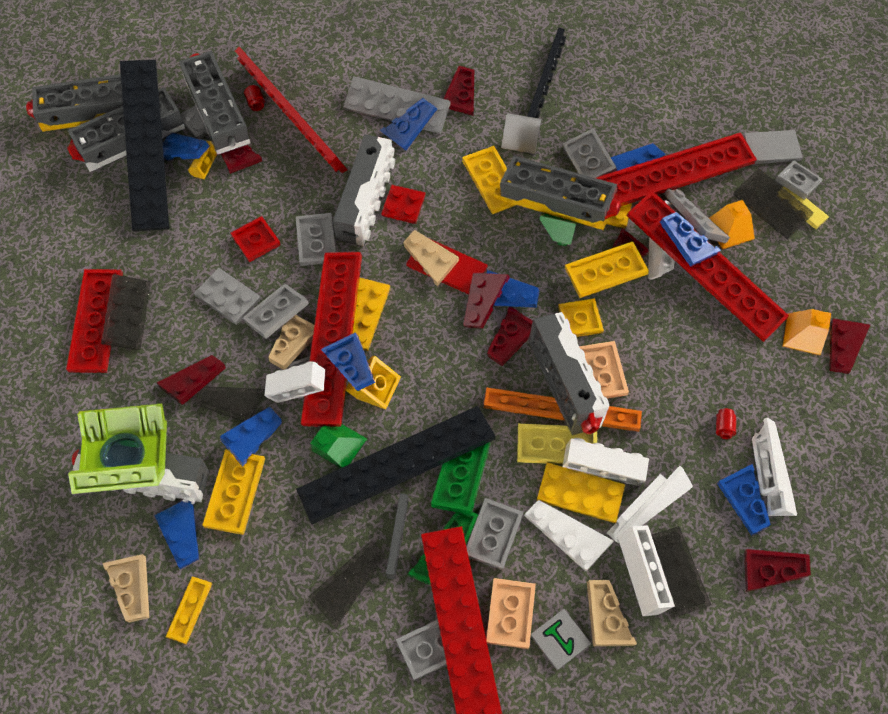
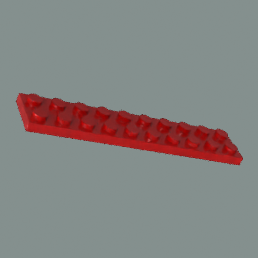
[235,47,348,173]
[596,132,757,206]
[626,191,789,342]
[301,252,362,427]
[421,526,502,714]

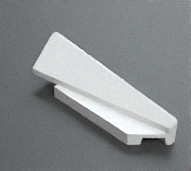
[648,200,678,280]
[752,418,797,516]
[607,466,693,543]

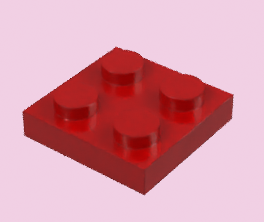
[381,185,426,224]
[230,216,281,262]

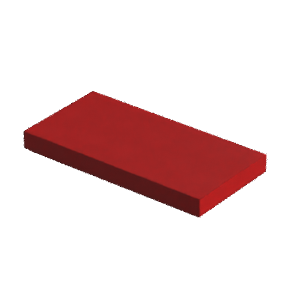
[406,239,488,295]

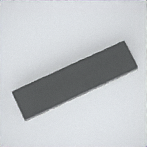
[386,493,408,579]

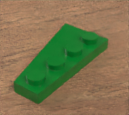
[408,512,478,585]

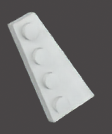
[524,500,614,571]

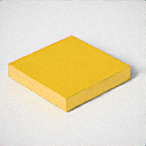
[558,298,604,337]

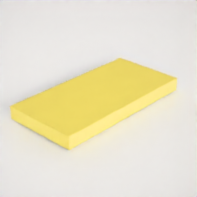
[517,423,597,464]

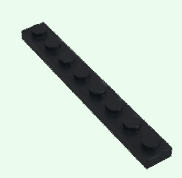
[527,28,566,119]

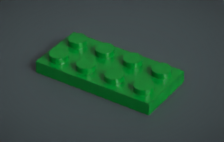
[431,442,491,515]

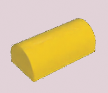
[188,141,217,179]

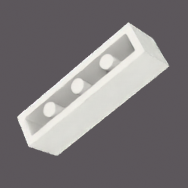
[562,438,649,486]
[617,526,675,616]

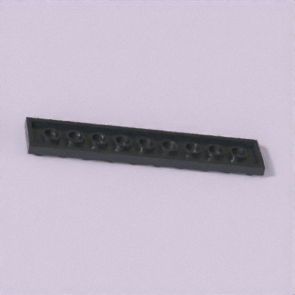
[120,59,170,232]
[296,406,496,525]

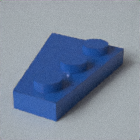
[380,98,437,150]
[163,133,210,160]
[220,407,282,467]
[717,464,771,536]

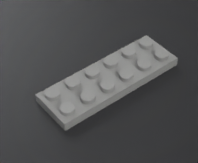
[343,76,450,134]

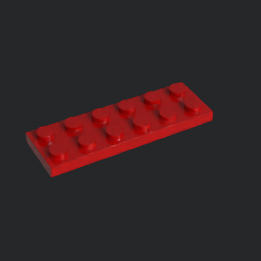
[66,269,123,373]

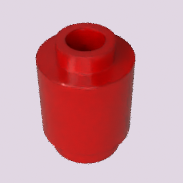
[244,85,265,111]
[716,408,736,439]

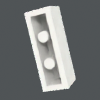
[265,362,325,403]

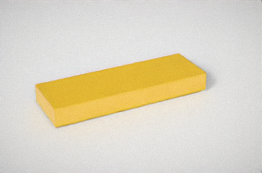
[166,576,212,645]

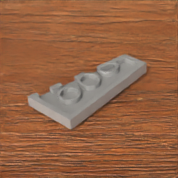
[664,189,730,243]

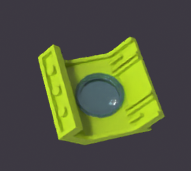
[68,404,167,494]

